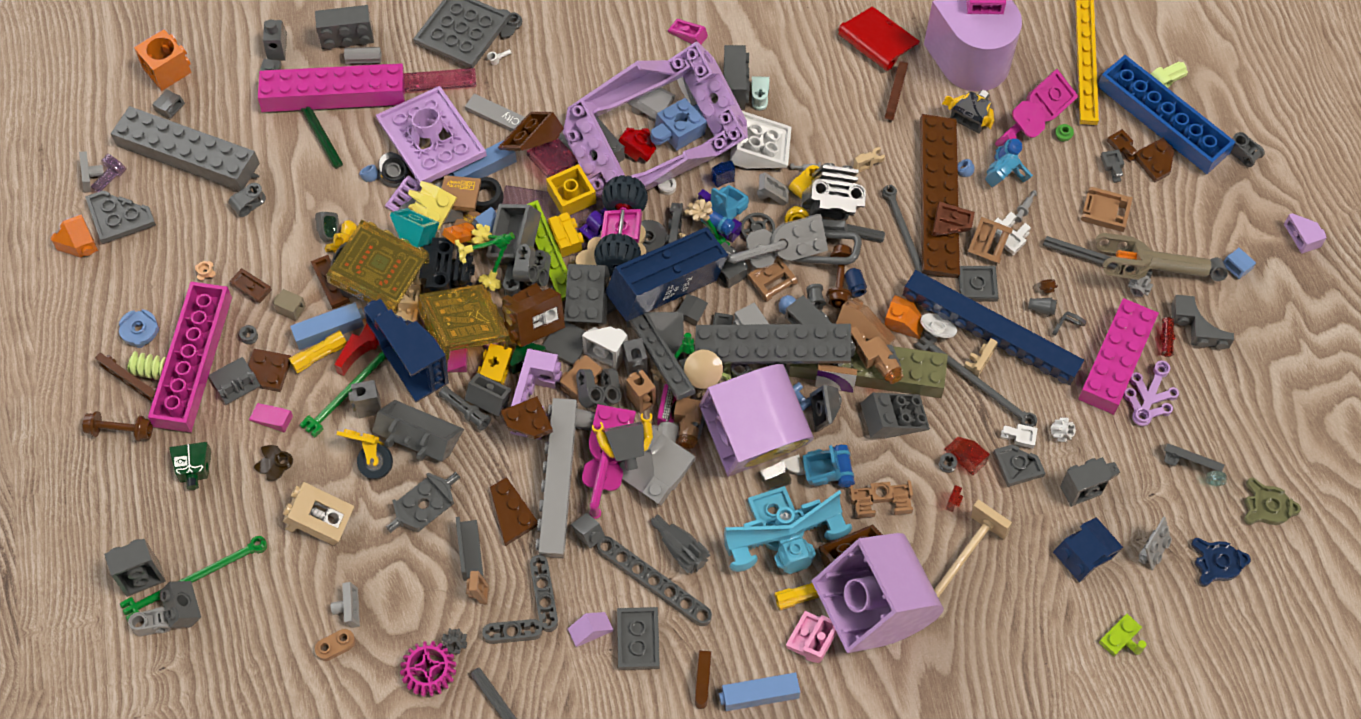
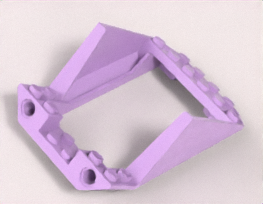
[563,42,748,199]

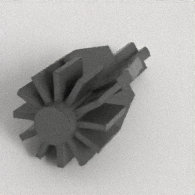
[651,514,710,574]

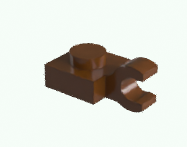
[1107,129,1138,162]

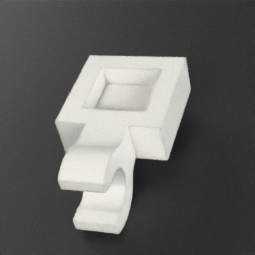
[1000,424,1037,449]

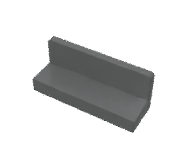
[455,516,484,581]

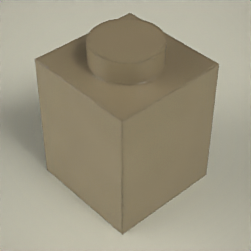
[273,289,306,321]

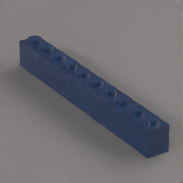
[902,270,1084,385]

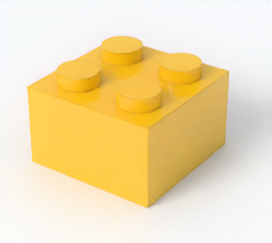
[546,164,596,215]

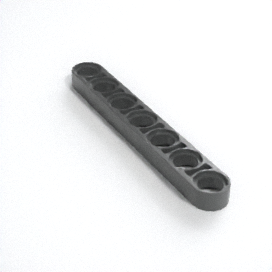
[597,536,712,626]

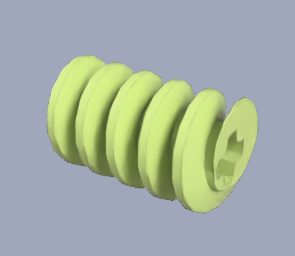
[127,351,167,380]

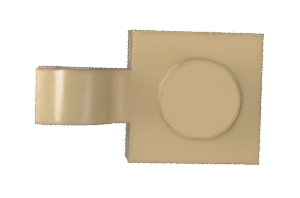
[853,147,885,173]

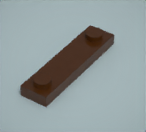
[95,352,157,403]

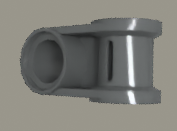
[1231,132,1265,167]
[228,183,266,217]
[503,263,524,296]

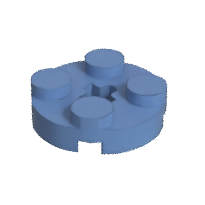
[119,310,159,348]

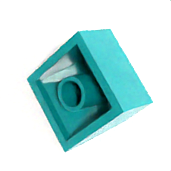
[390,208,440,249]

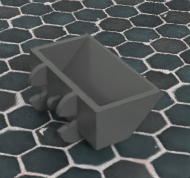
[372,400,464,462]

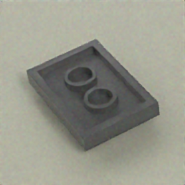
[617,607,660,670]

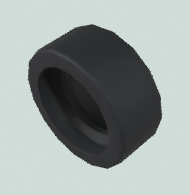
[475,177,504,213]

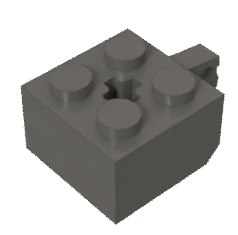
[1060,457,1120,507]

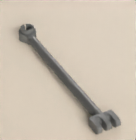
[882,185,926,275]
[914,332,1037,427]

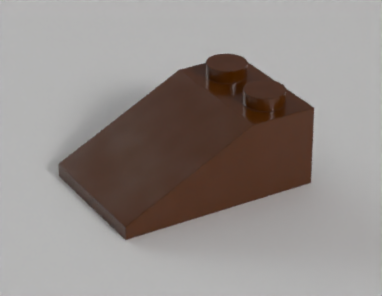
[498,112,564,151]

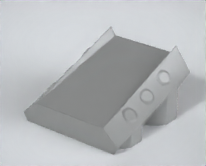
[628,87,675,121]

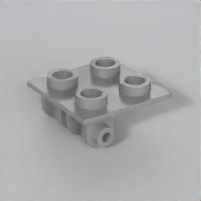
[1139,517,1172,570]

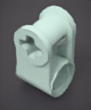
[751,76,769,111]

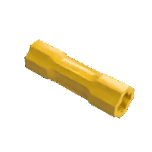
[288,330,347,374]
[774,583,819,610]

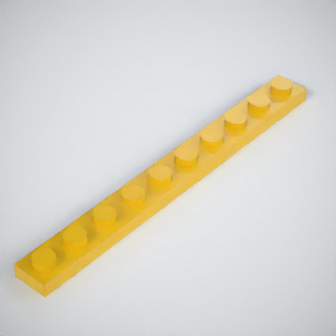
[1075,0,1099,125]

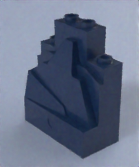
[364,298,449,402]

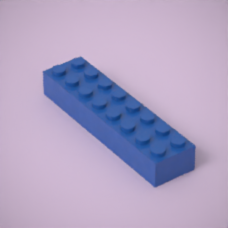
[1097,55,1235,174]

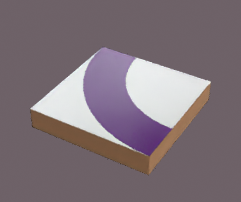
[815,364,857,393]

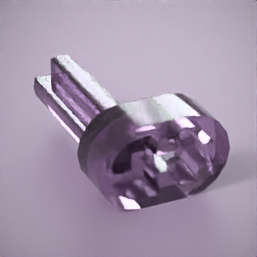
[91,153,127,192]

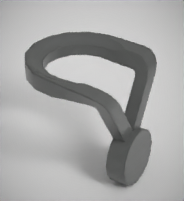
[1052,312,1087,336]

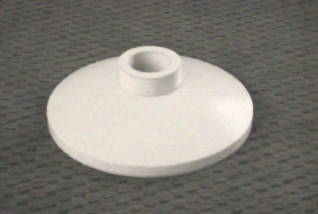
[920,313,957,338]

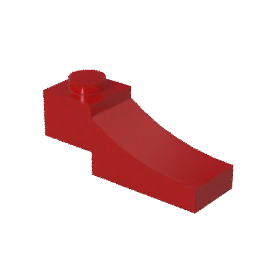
[334,323,379,376]

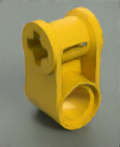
[789,165,819,200]

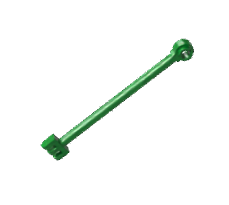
[300,352,386,438]
[120,536,267,622]

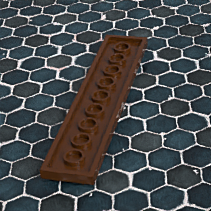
[920,114,960,278]

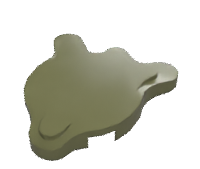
[1244,478,1301,525]

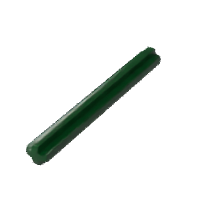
[301,107,343,169]

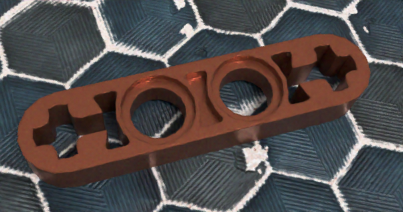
[885,61,908,121]

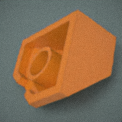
[51,214,98,258]
[884,295,924,339]

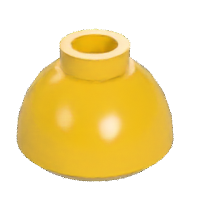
[784,206,809,223]

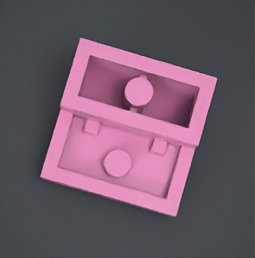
[786,611,837,663]

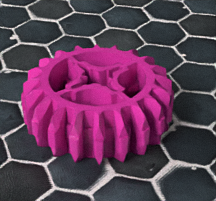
[400,641,457,697]

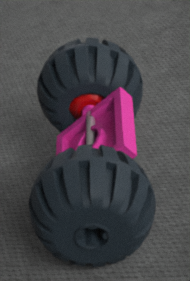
[594,175,648,276]

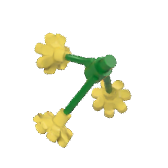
[455,224,515,291]

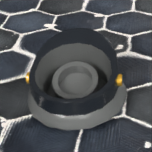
[378,152,410,187]

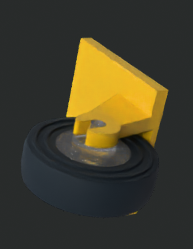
[336,429,393,479]

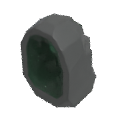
[315,212,339,242]

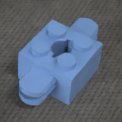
[650,98,707,151]

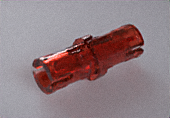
[1160,317,1176,357]

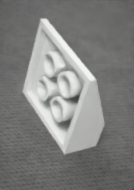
[729,111,791,169]

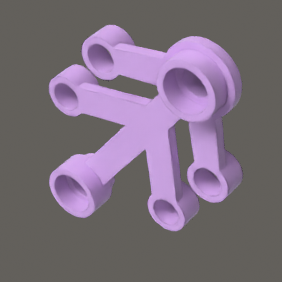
[1123,361,1179,426]

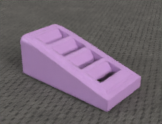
[385,176,422,212]

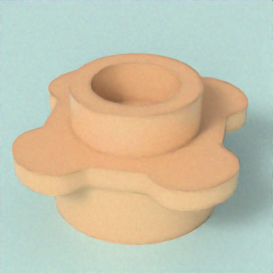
[195,261,216,281]

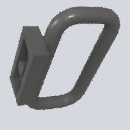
[792,220,862,265]

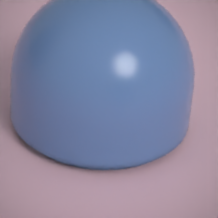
[958,159,975,177]
[359,164,378,182]
[779,295,796,314]

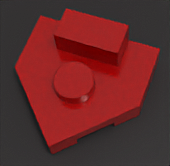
[618,128,657,162]

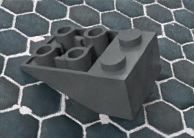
[860,392,930,438]

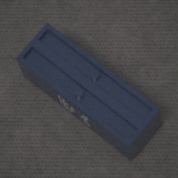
[605,227,728,322]

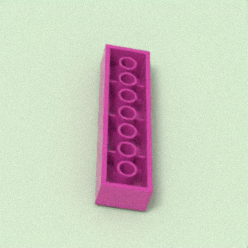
[258,63,405,112]
[148,282,232,433]

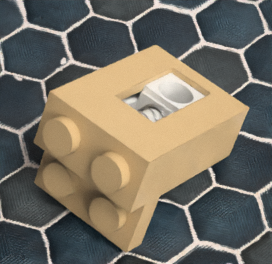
[283,482,354,546]

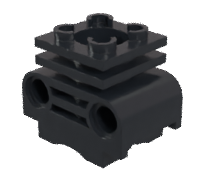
[419,237,475,300]

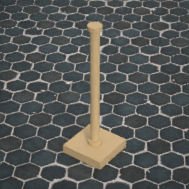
[934,499,1012,598]

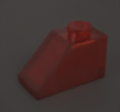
[944,437,990,476]

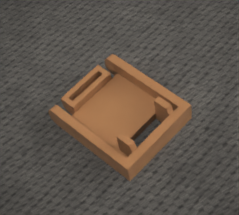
[1081,187,1133,232]

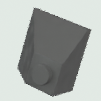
[810,385,842,432]

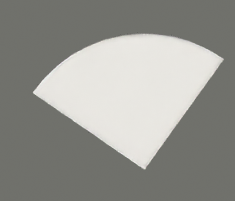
[780,454,805,475]

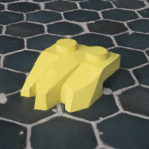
[408,181,457,230]

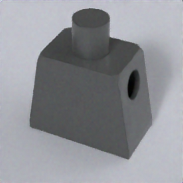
[263,19,287,61]

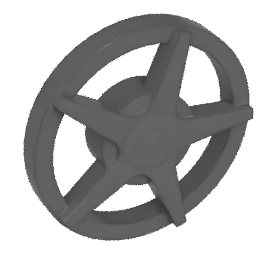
[741,213,775,239]

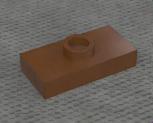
[229,268,272,303]

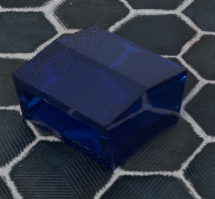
[711,160,735,188]

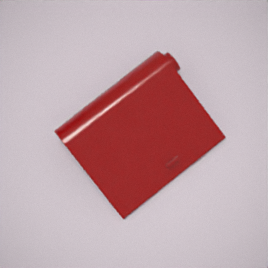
[838,6,920,71]

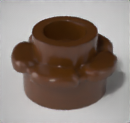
[1039,279,1058,293]

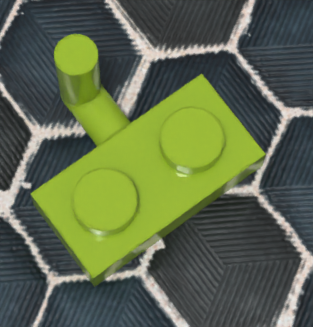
[1099,614,1147,657]

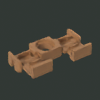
[850,480,913,518]

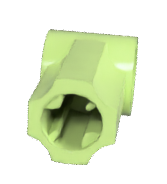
[1151,62,1188,88]

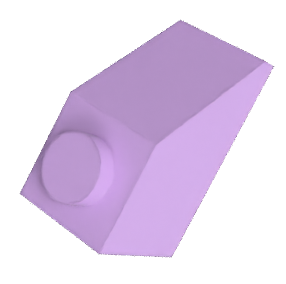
[1284,213,1327,254]

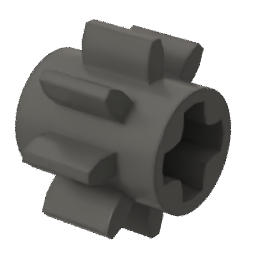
[442,628,467,654]

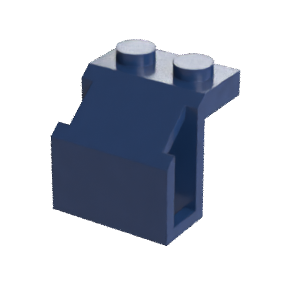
[1053,517,1123,583]

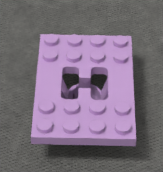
[376,86,487,184]

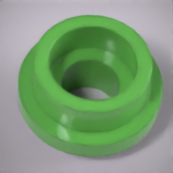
[1055,124,1074,142]

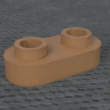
[315,629,355,661]

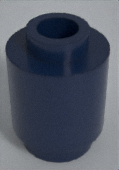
[844,268,867,297]

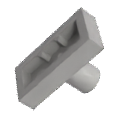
[79,151,104,192]
[757,172,789,205]
[331,582,360,628]

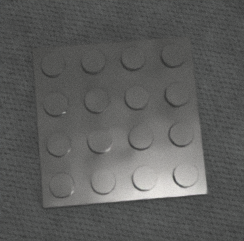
[413,0,510,69]

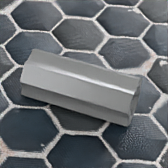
[344,47,382,64]

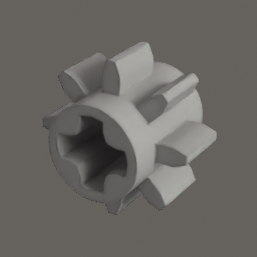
[1128,275,1153,297]

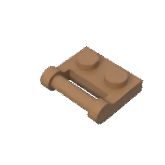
[968,217,1013,264]
[748,256,798,302]

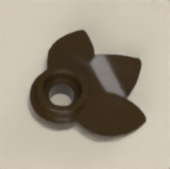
[254,445,293,481]

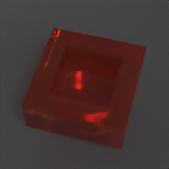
[946,485,963,512]

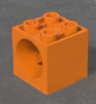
[134,29,192,91]

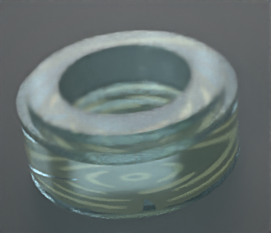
[1206,471,1227,486]

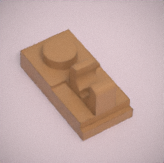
[466,571,489,605]

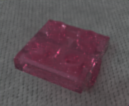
[527,138,578,178]

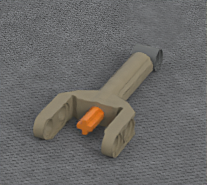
[1095,233,1228,281]

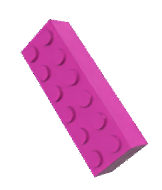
[1078,298,1159,415]

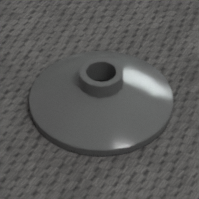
[641,220,667,253]

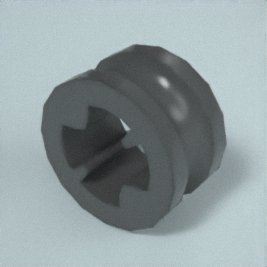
[239,325,258,344]
[939,453,958,473]

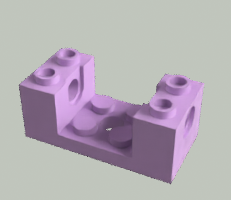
[510,349,562,440]

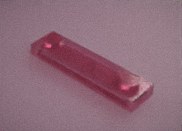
[404,68,477,92]

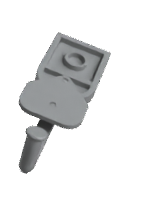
[726,214,828,268]

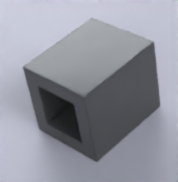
[571,513,606,548]

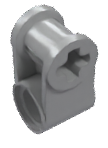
[128,607,171,636]

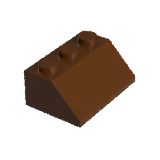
[819,524,883,568]

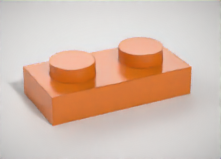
[442,222,475,244]

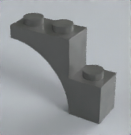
[1171,295,1234,349]

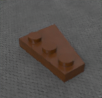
[490,477,538,546]

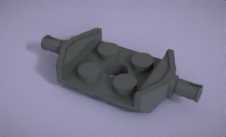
[386,472,460,533]

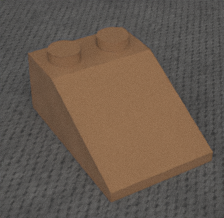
[836,298,896,345]

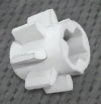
[1051,417,1076,442]

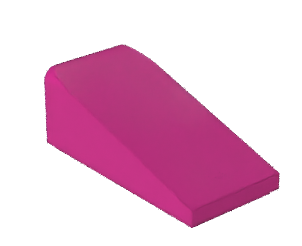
[668,19,708,45]
[249,403,293,433]

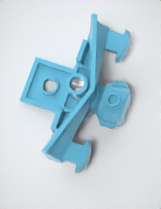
[724,486,852,574]

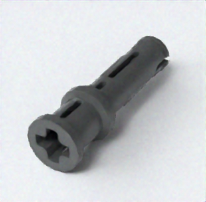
[439,386,491,431]

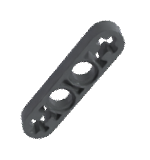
[530,555,558,632]

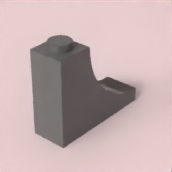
[626,312,684,362]

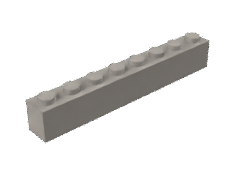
[536,398,578,558]

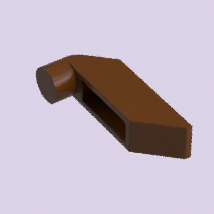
[695,650,712,709]

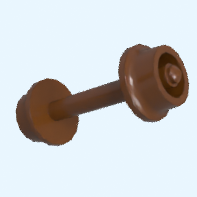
[826,245,852,308]
[83,411,153,442]

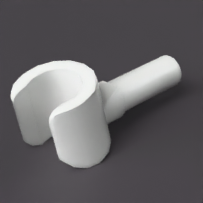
[487,49,512,65]

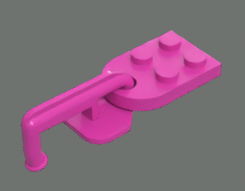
[995,69,1079,147]
[582,404,636,519]

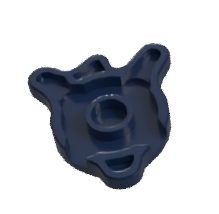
[1191,538,1251,587]

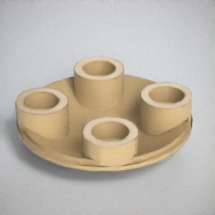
[684,350,723,389]

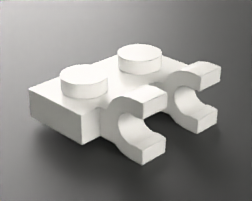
[994,212,1031,255]

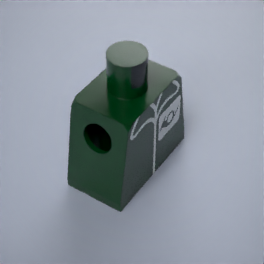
[169,442,211,490]

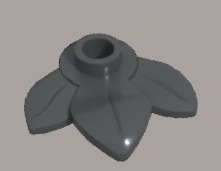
[499,9,523,38]

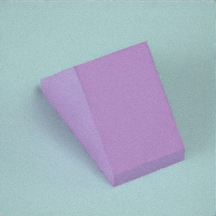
[568,612,614,647]

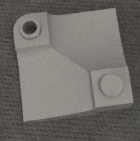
[620,427,697,506]

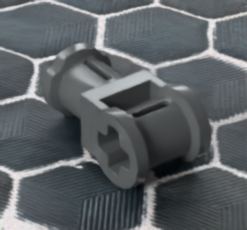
[806,284,826,312]

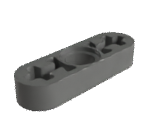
[482,619,543,644]

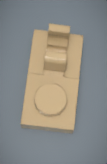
[964,338,998,377]

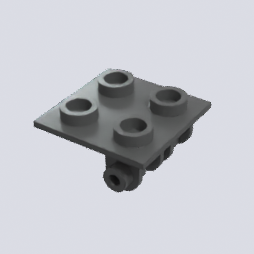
[209,357,261,405]

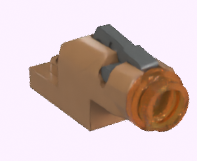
[851,326,903,384]
[674,396,705,449]

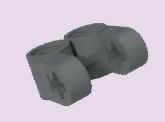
[513,244,551,286]
[576,369,621,408]

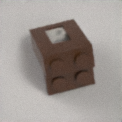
[501,288,565,347]

